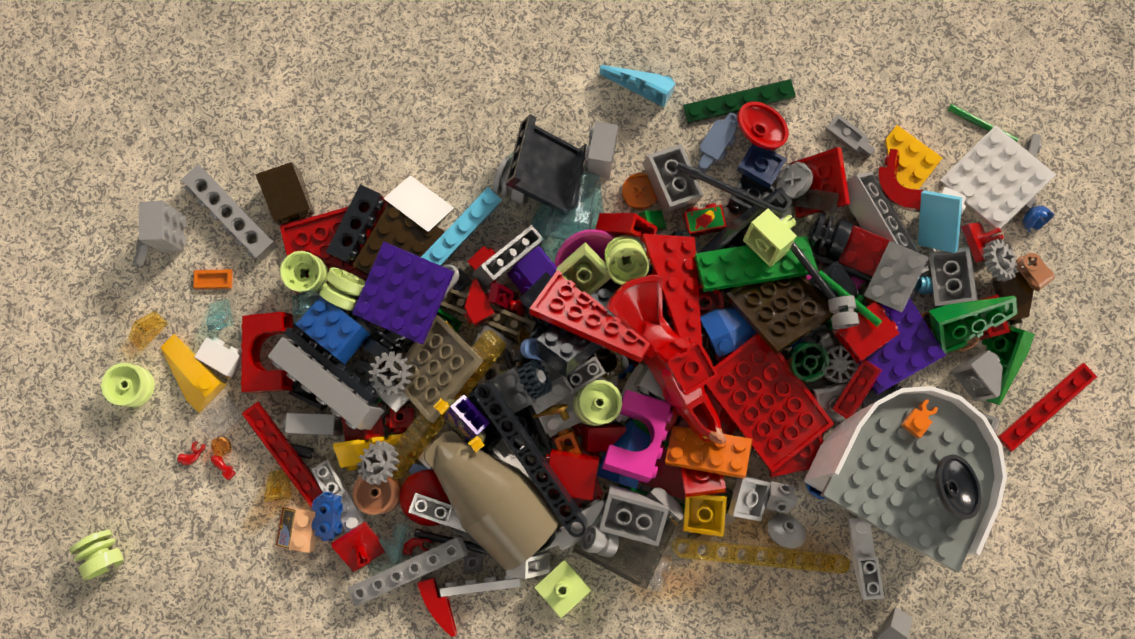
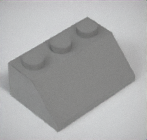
[929,247,978,308]
[951,350,1003,402]

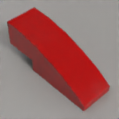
[417,577,458,637]

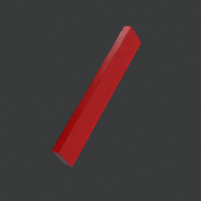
[997,362,1097,452]
[241,401,323,508]

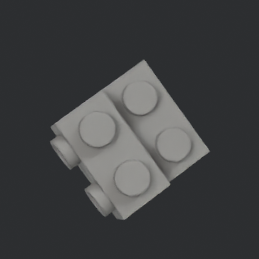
[728,476,771,521]

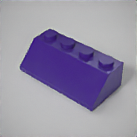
[507,246,557,328]

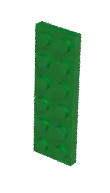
[694,236,818,292]

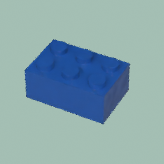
[296,296,370,364]

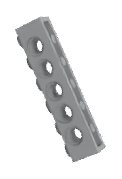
[181,164,278,261]
[348,536,469,607]

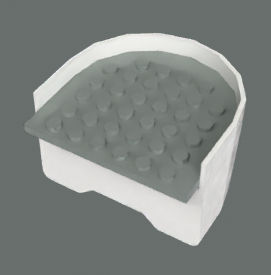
[804,386,1007,572]

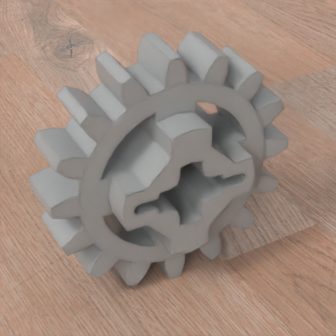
[983,239,1018,282]
[368,352,413,395]
[357,441,399,485]

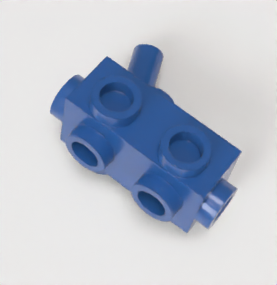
[312,492,343,541]

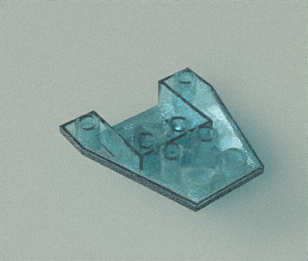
[531,172,604,240]

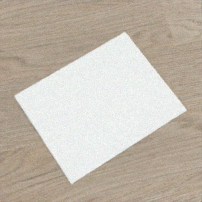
[384,176,454,231]

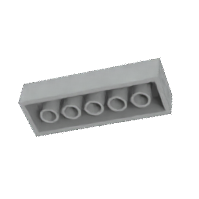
[847,171,930,274]
[268,337,385,430]

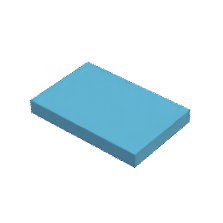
[918,190,963,253]

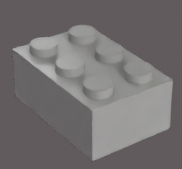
[585,121,618,178]
[642,144,704,214]
[139,201,187,253]
[864,241,929,312]

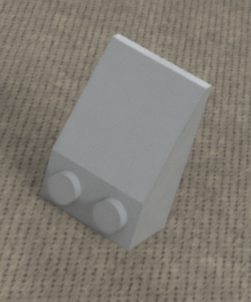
[599,485,669,546]

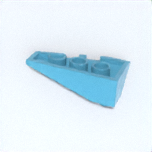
[599,65,676,107]

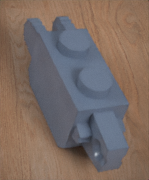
[697,112,738,173]

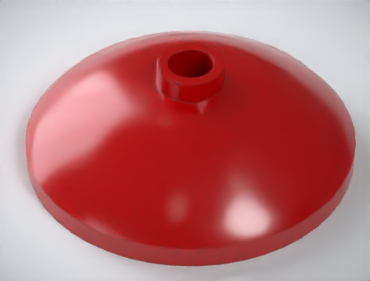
[737,102,789,150]
[399,469,451,526]

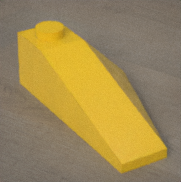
[160,334,227,413]
[333,432,418,471]

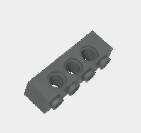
[472,225,544,289]

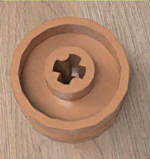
[352,474,402,515]

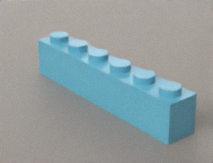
[421,187,502,266]

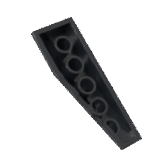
[697,187,793,292]

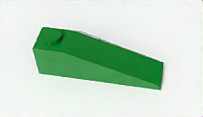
[929,296,1017,353]
[982,326,1035,405]

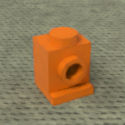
[554,428,583,454]

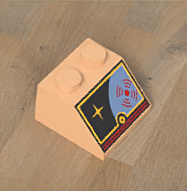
[275,506,317,553]

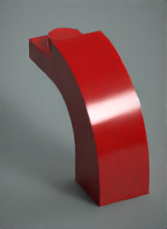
[879,149,923,213]

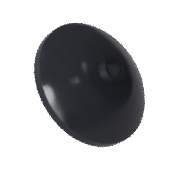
[935,454,981,520]

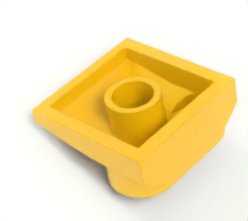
[683,494,727,537]

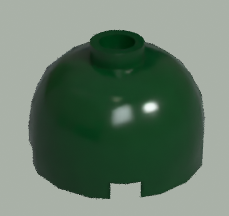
[787,341,829,382]

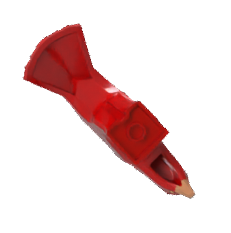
[606,274,726,445]

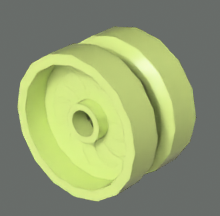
[319,268,366,311]
[101,363,155,407]
[573,380,622,426]

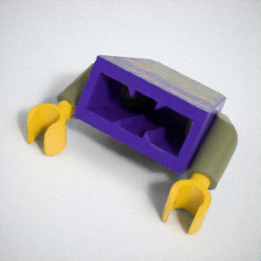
[433,395,490,453]

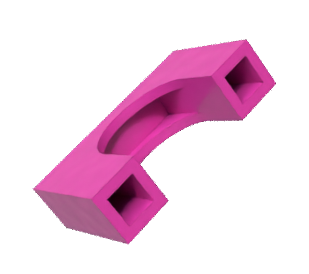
[602,390,673,483]

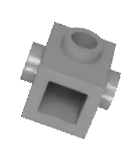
[765,481,797,514]

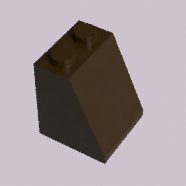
[255,162,314,225]

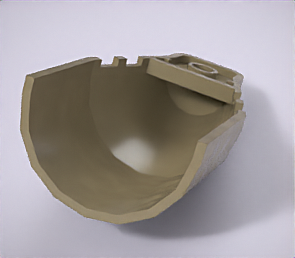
[424,431,560,570]

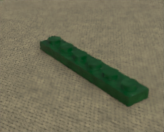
[683,79,796,124]

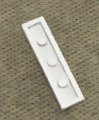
[440,575,522,597]

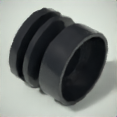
[807,211,853,260]
[362,328,414,365]

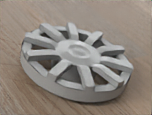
[824,346,859,383]

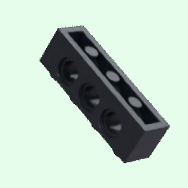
[326,184,384,265]

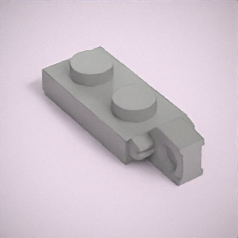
[825,114,875,158]

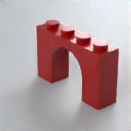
[241,312,293,393]

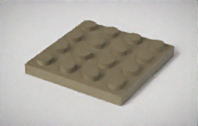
[390,315,484,423]

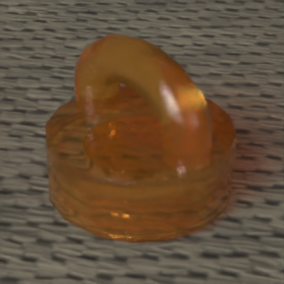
[211,436,232,457]

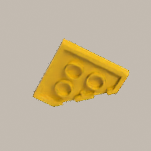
[885,125,943,190]

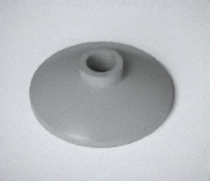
[767,514,806,550]

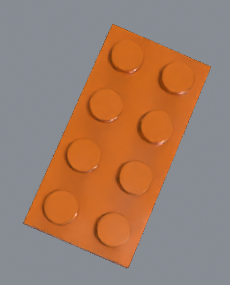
[665,426,752,479]

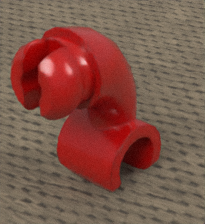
[177,441,206,465]
[211,453,236,480]
[402,538,433,555]

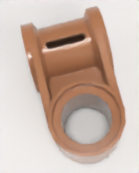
[1015,253,1055,291]

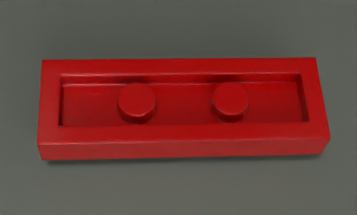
[832,359,882,419]

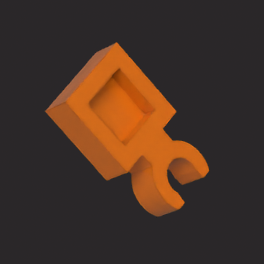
[901,399,938,439]

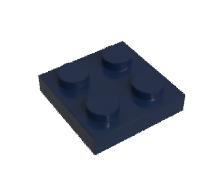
[736,144,787,189]

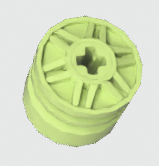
[605,235,649,285]
[280,251,328,295]
[69,530,125,581]

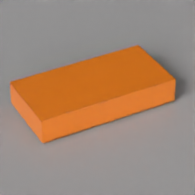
[193,269,233,290]

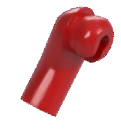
[509,300,525,317]

